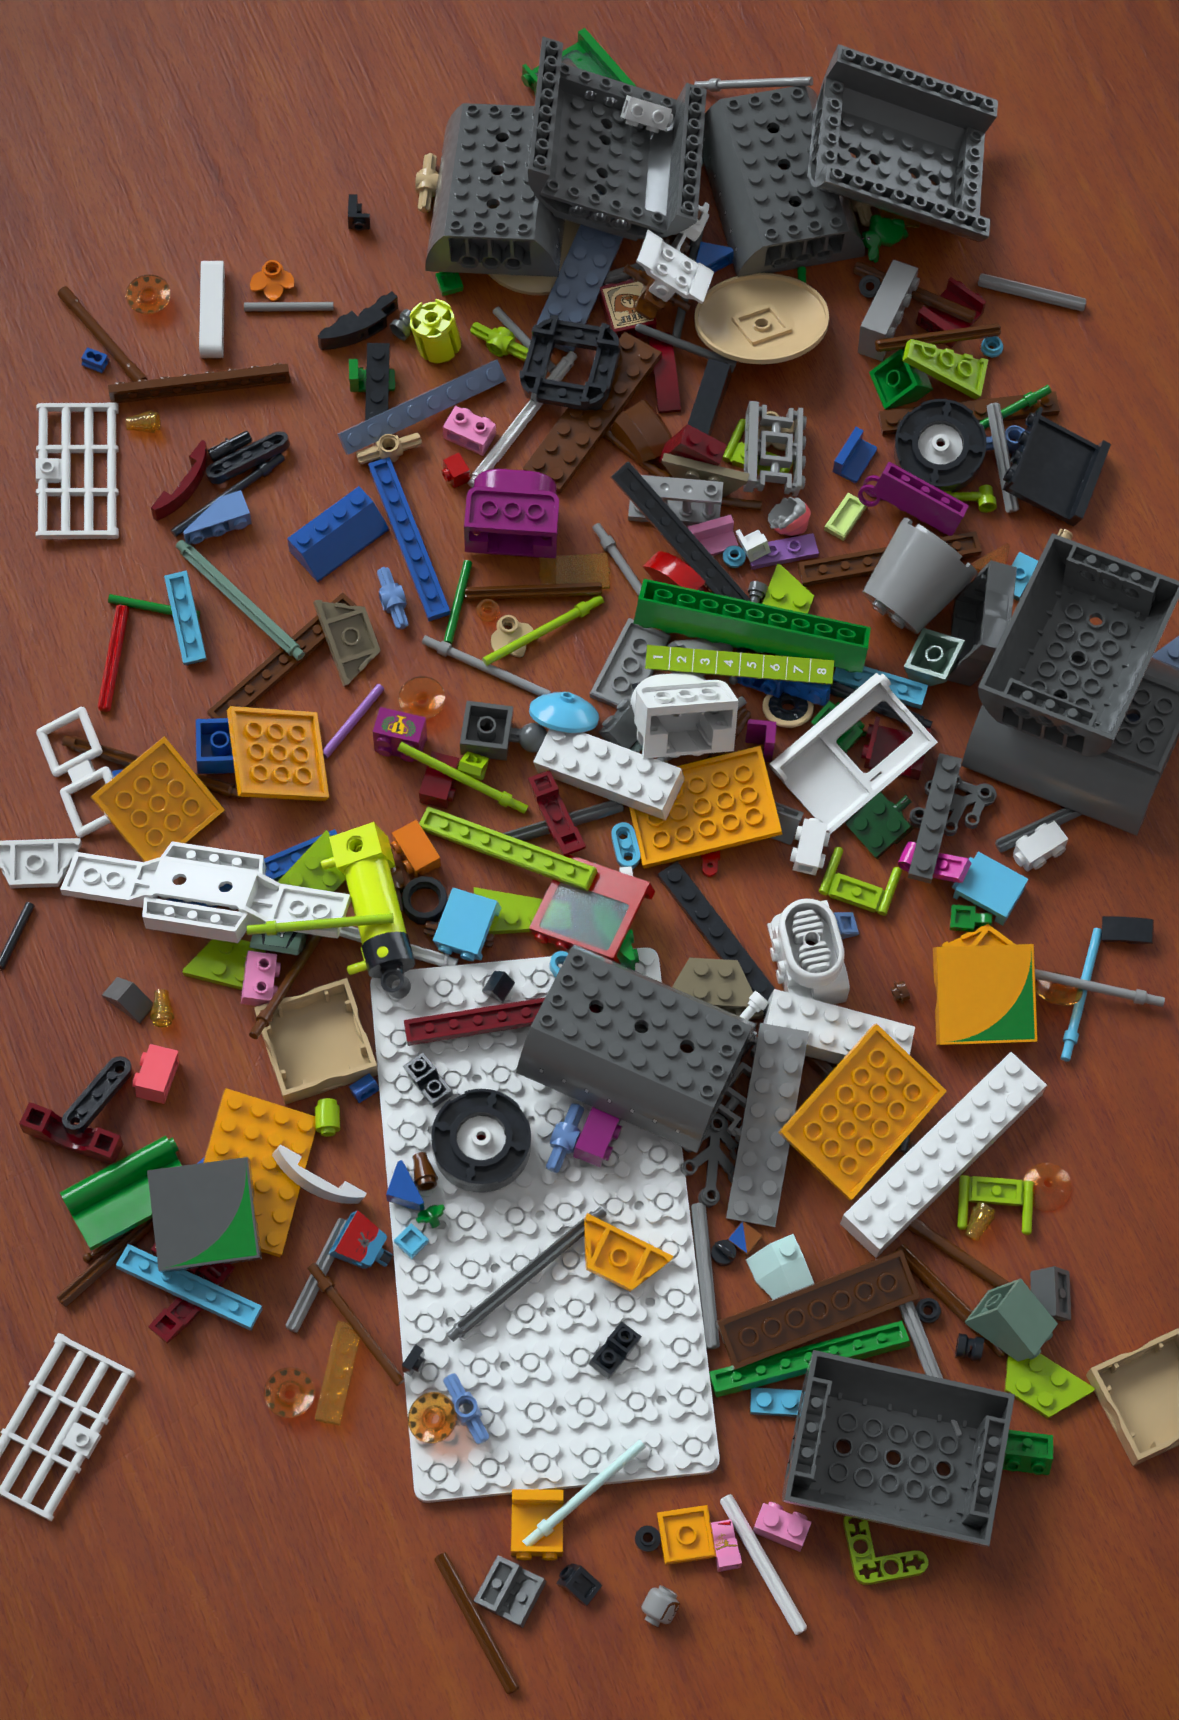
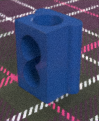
[81,347,110,373]
[349,1073,379,1103]

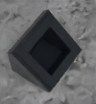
[482,971,515,1003]

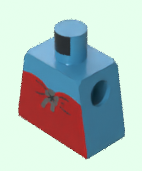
[328,1210,393,1269]

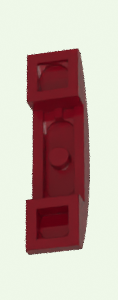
[647,332,681,414]
[151,440,208,521]
[528,770,586,856]
[148,1263,234,1343]

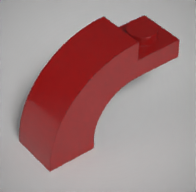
[642,551,710,593]

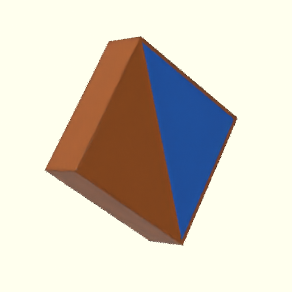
[727,1221,762,1256]

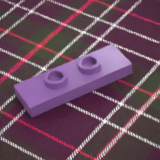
[749,533,819,569]

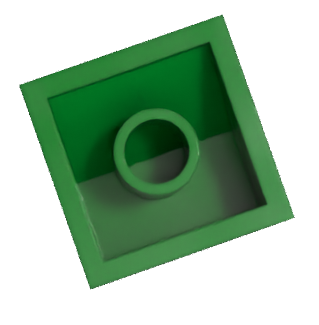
[869,349,933,410]

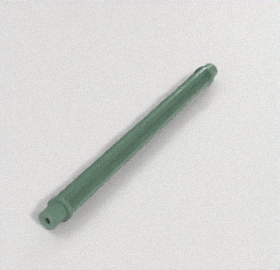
[176,540,305,661]

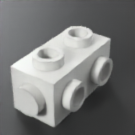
[620,95,673,133]
[790,818,830,875]
[1013,821,1068,872]

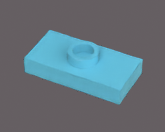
[1011,552,1038,601]

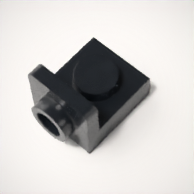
[348,194,370,231]
[556,1563,603,1606]

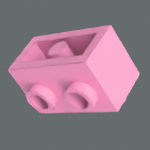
[443,406,496,456]
[241,951,280,1006]
[753,1502,811,1552]

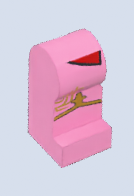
[711,1519,742,1572]

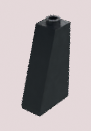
[688,359,732,436]

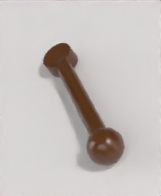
[83,1231,128,1262]

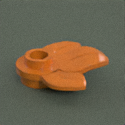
[250,260,294,302]

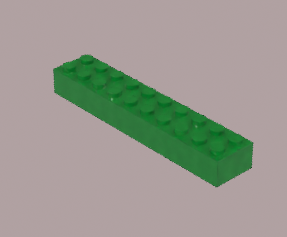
[633,579,871,673]

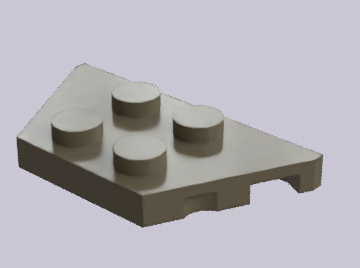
[662,453,750,497]
[313,600,381,687]
[672,958,753,1010]

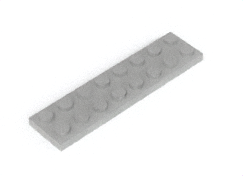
[726,1023,809,1227]

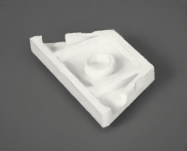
[0,838,82,888]

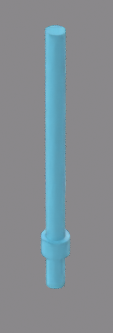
[1061,928,1102,1062]

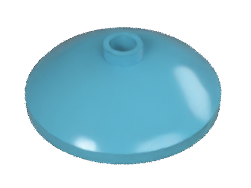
[529,692,599,733]

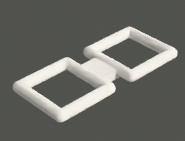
[36,707,113,838]

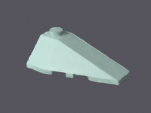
[746,1234,821,1341]

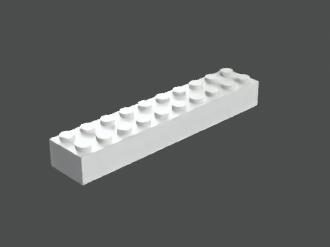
[840,1052,1047,1258]

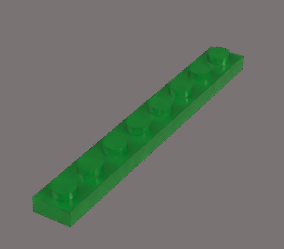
[709,1321,910,1398]

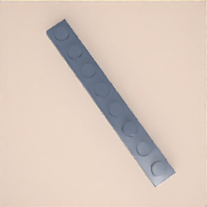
[337,360,506,455]

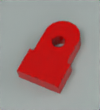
[701,850,720,877]

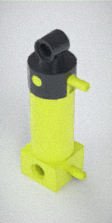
[321,822,415,999]

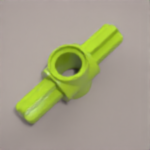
[470,322,528,361]

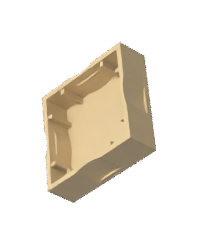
[254,978,378,1105]
[1086,1328,1179,1466]

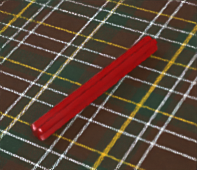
[97,605,129,712]

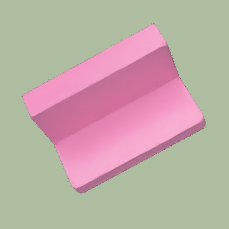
[687,515,738,556]

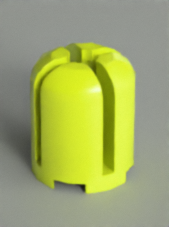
[410,299,461,364]

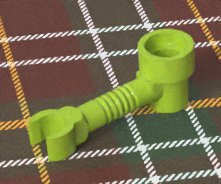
[944,485,997,513]

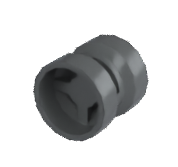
[389,309,412,341]

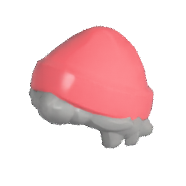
[768,497,811,536]

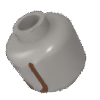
[641,1585,680,1627]

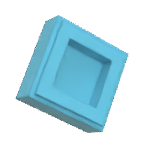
[394,1223,429,1259]

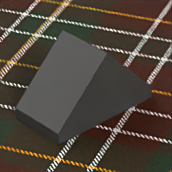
[102,977,155,1024]

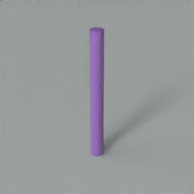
[323,684,385,759]

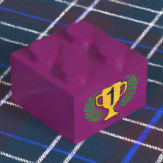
[373,707,427,762]

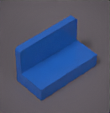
[832,427,877,483]

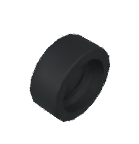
[402,876,448,925]

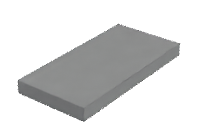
[590,618,671,708]

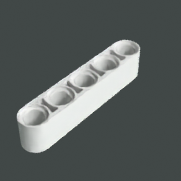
[199,261,225,358]

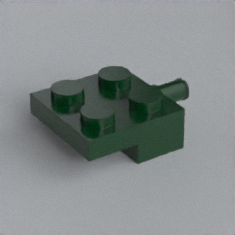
[845,792,914,859]

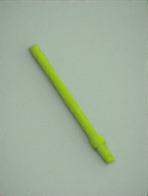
[482,595,604,666]
[397,742,528,814]
[247,913,394,936]

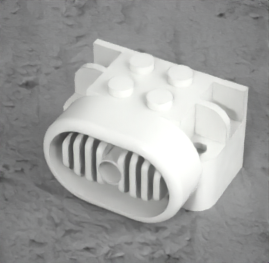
[631,672,738,759]
[767,899,850,1005]

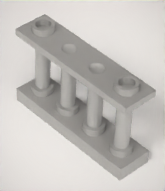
[628,475,723,526]

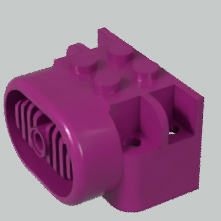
[464,469,559,558]

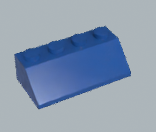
[287,486,389,582]

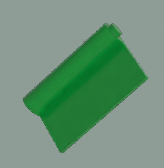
[59,1135,182,1251]

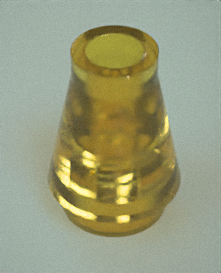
[126,410,161,433]
[150,989,174,1027]
[965,1202,996,1241]

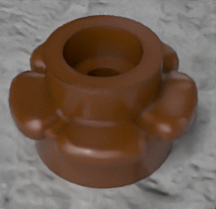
[891,981,910,1004]

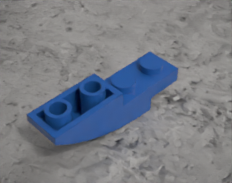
[737,677,831,706]

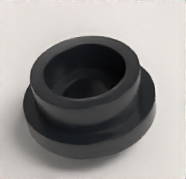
[859,275,881,298]
[916,1298,941,1323]
[635,1526,661,1552]

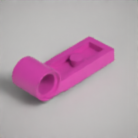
[897,842,972,883]

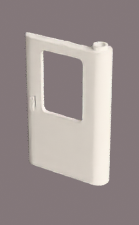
[769,673,938,834]

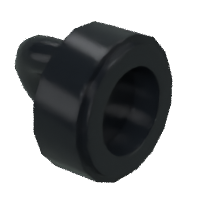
[711,1240,736,1266]

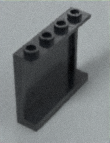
[1002,407,1111,527]

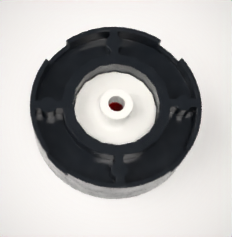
[894,399,987,492]
[431,1089,531,1193]

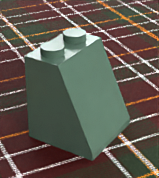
[965,1278,1058,1362]

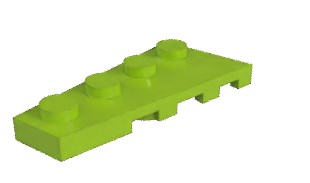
[902,339,988,400]
[474,887,572,934]

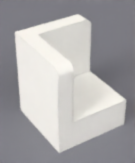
[735,529,771,562]

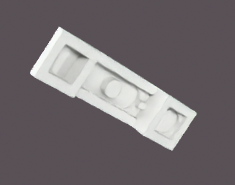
[272,1144,367,1204]

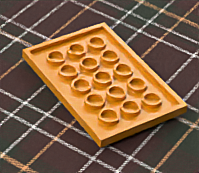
[629,746,783,869]
[778,1023,947,1200]
[203,1088,316,1257]

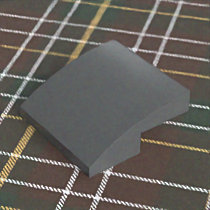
[474,1555,547,1628]

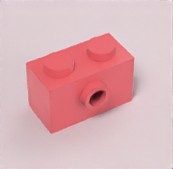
[132,1044,179,1104]

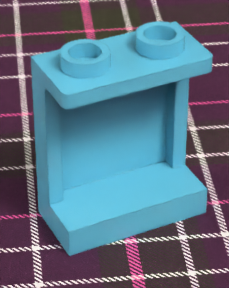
[952,852,1029,926]
[433,888,501,961]

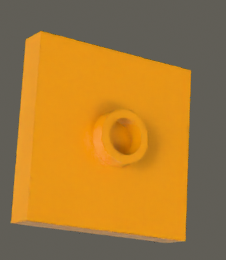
[657,1505,716,1565]

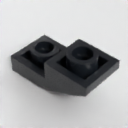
[1101,916,1154,944]
[403,1053,453,1109]
[589,1322,642,1380]

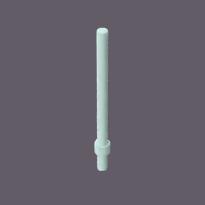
[522,1439,646,1546]

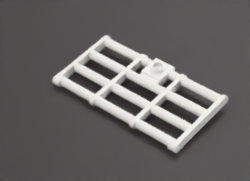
[36,403,119,539]
[0,1333,136,1522]

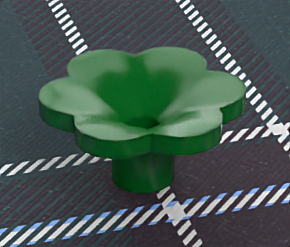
[416,1205,445,1228]

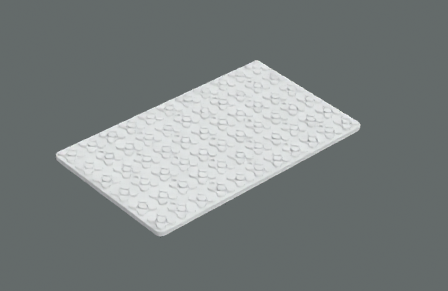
[370,948,720,1503]

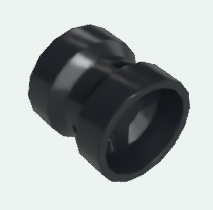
[955,1333,984,1363]

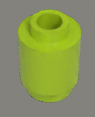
[315,1098,340,1137]

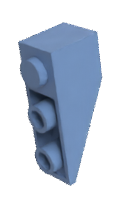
[183,490,252,544]

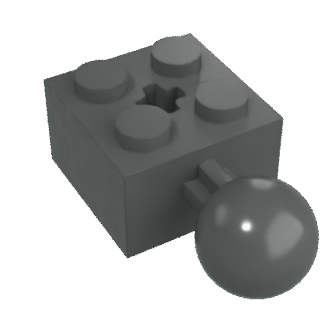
[460,701,547,761]

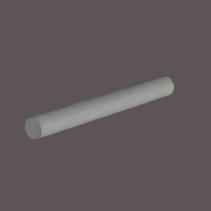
[244,302,334,312]
[493,307,556,373]

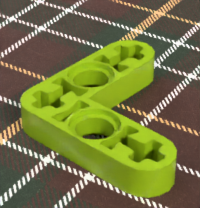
[843,1516,928,1585]

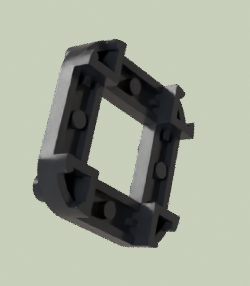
[519,315,621,410]

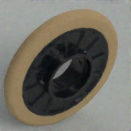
[762,692,814,728]

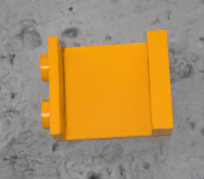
[511,1489,564,1561]

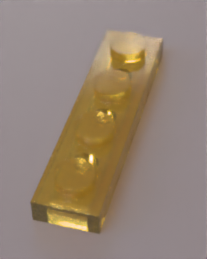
[315,1321,360,1426]

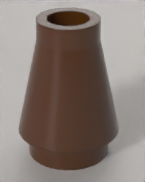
[412,1152,438,1191]

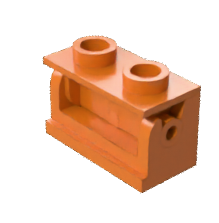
[390,820,441,878]

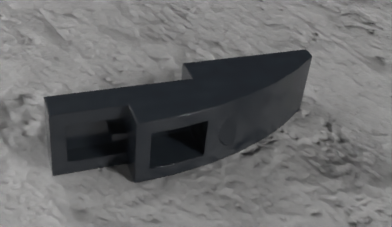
[318,291,398,350]

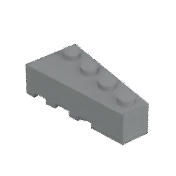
[858,260,920,361]

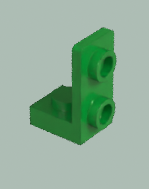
[349,359,395,392]

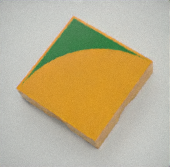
[933,944,1037,1045]

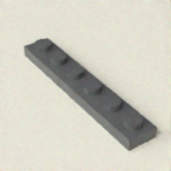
[908,753,962,884]

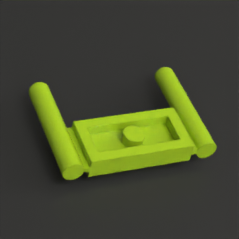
[722,419,794,474]
[819,847,902,916]
[957,1175,1034,1235]

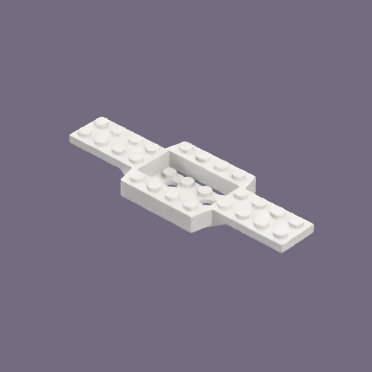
[60,842,351,943]

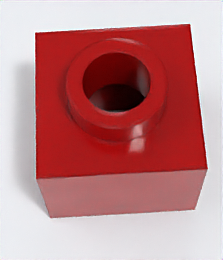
[441,452,470,488]

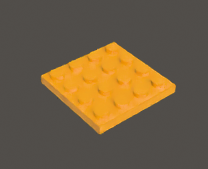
[227,706,329,801]
[91,736,224,862]

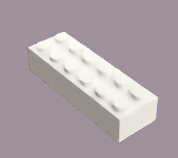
[533,729,685,820]
[763,989,915,1064]

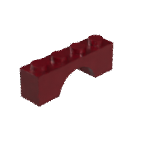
[19,1102,124,1165]

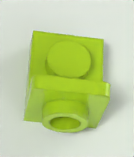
[458,751,489,780]

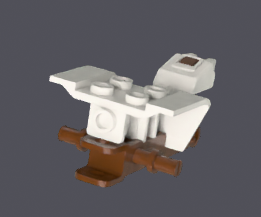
[623,202,714,320]

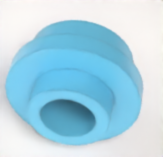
[981,336,1003,357]
[723,546,746,568]

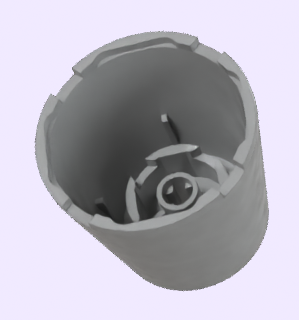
[862,518,978,634]

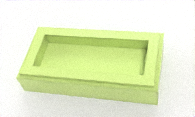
[824,493,867,541]

